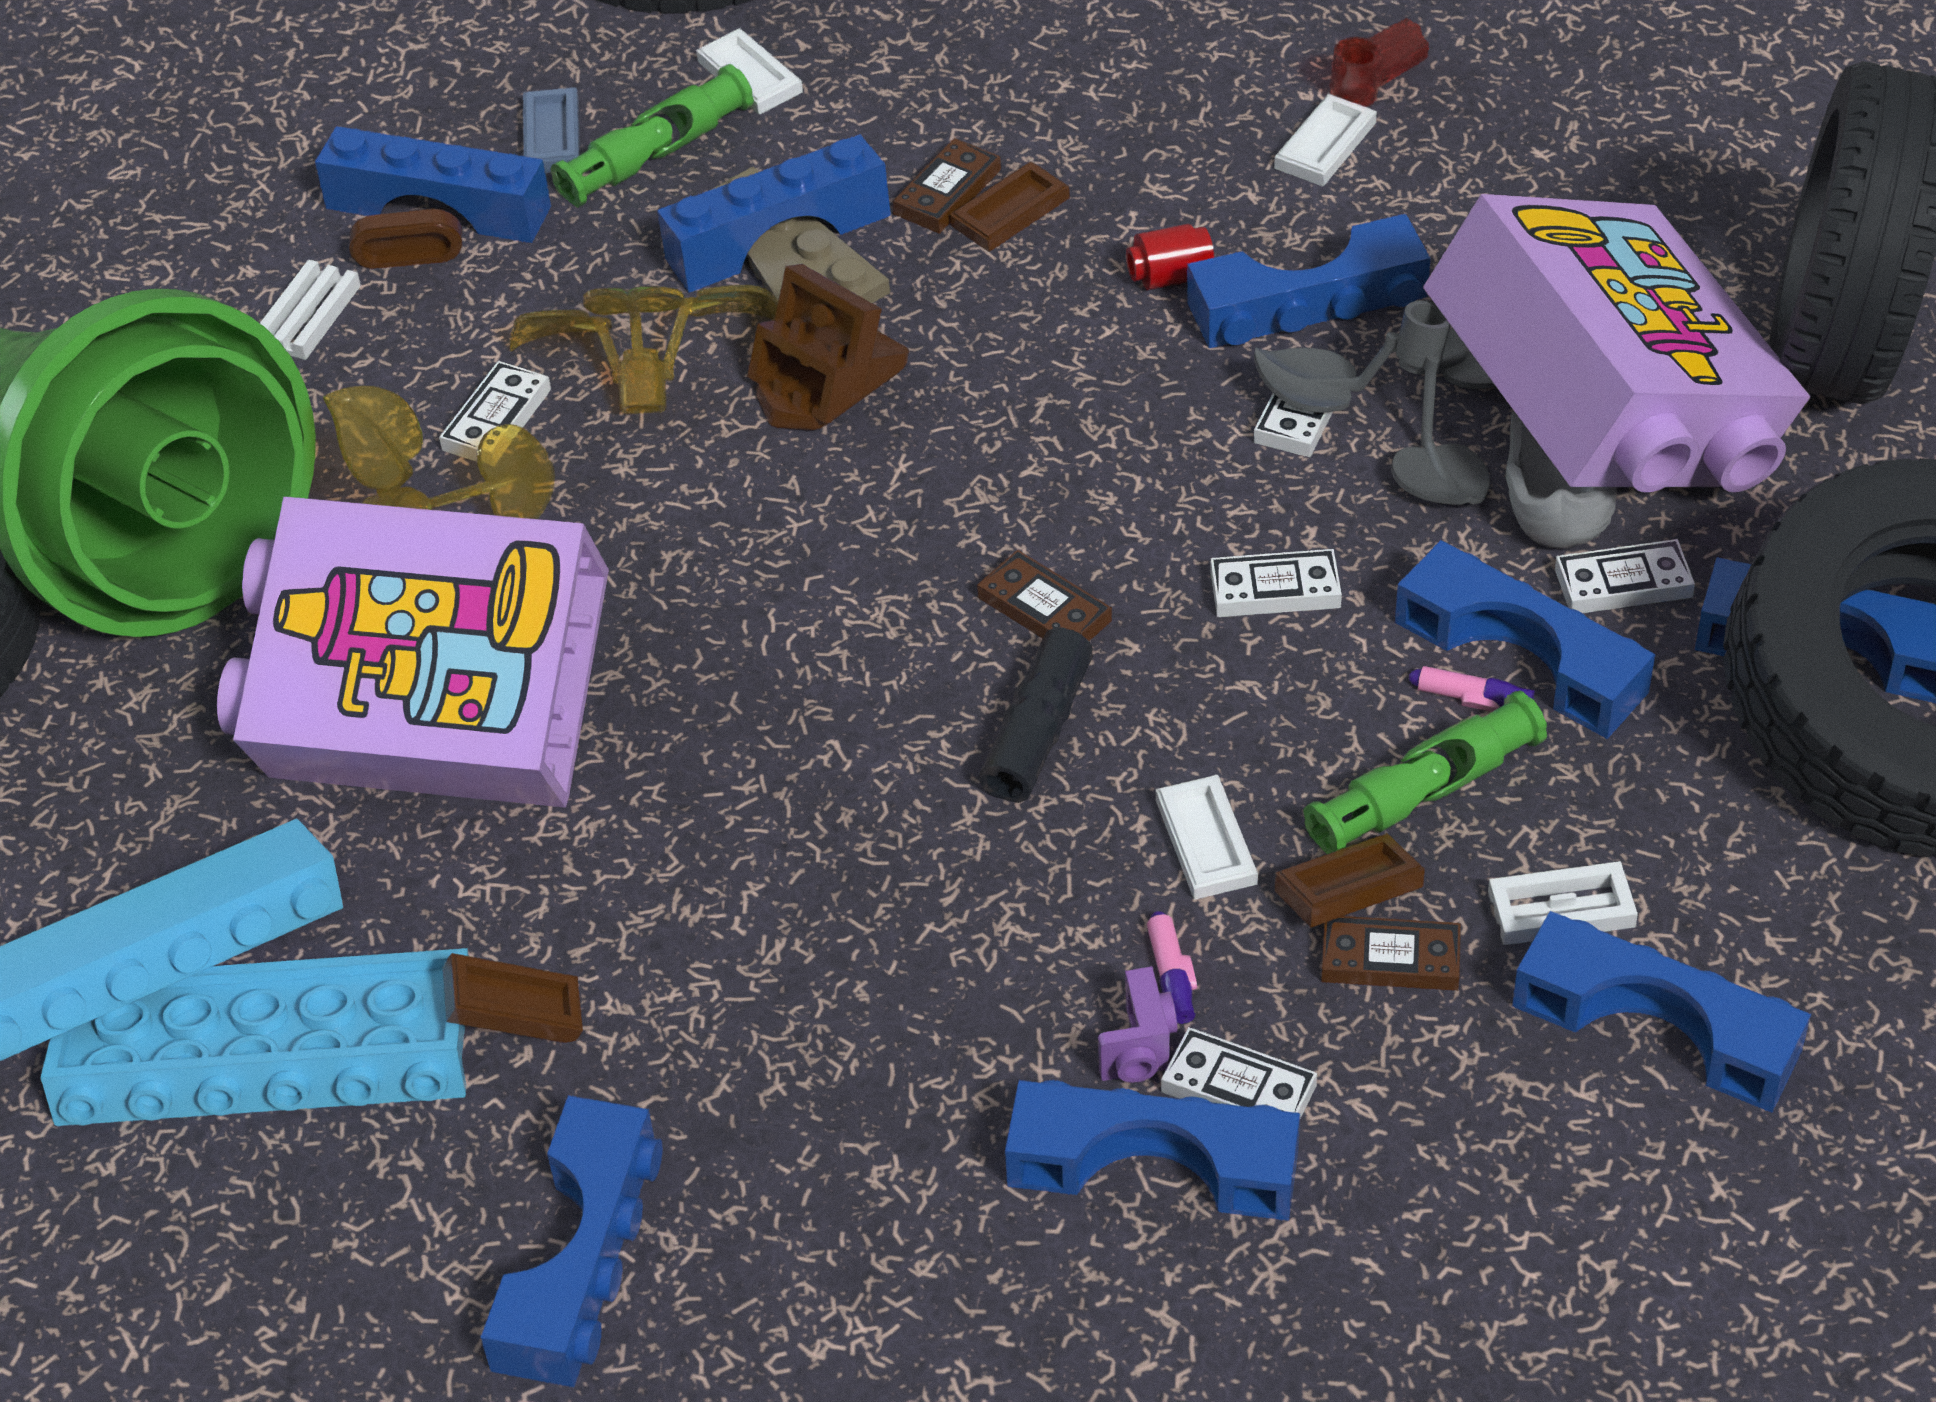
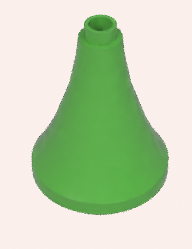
[0,289,316,637]

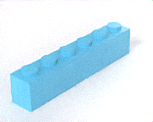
[0,819,343,1061]

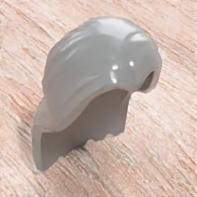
[1505,411,1617,549]

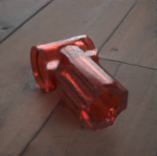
[1329,18,1429,107]

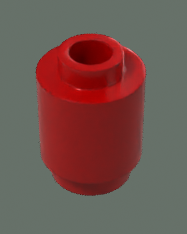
[1126,224,1214,290]

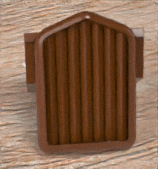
[747,264,909,430]

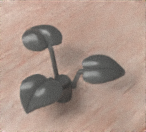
[1254,301,1496,505]

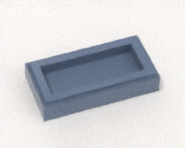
[523,88,580,173]

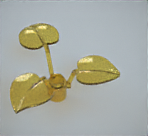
[509,285,778,414]
[323,386,555,519]

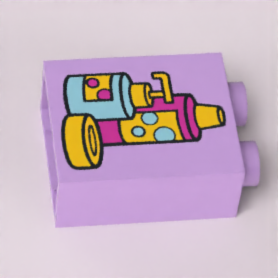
[1423,194,1810,492]
[217,497,609,808]

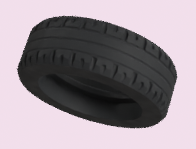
[1769,61,1936,405]

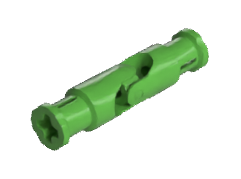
[550,64,754,208]
[1303,691,1547,854]

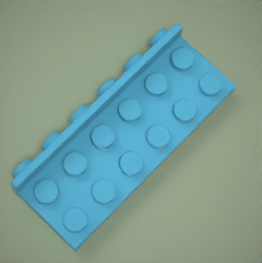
[41,948,469,1126]

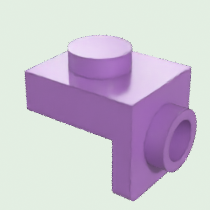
[1098,967,1177,1082]

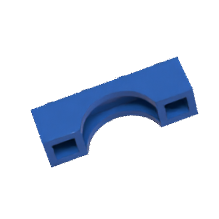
[315,126,551,243]
[657,134,891,293]
[1187,214,1431,348]
[1395,540,1655,739]
[1695,557,1936,703]
[1512,911,1811,1113]
[1005,1080,1300,1221]
[481,1095,663,1387]

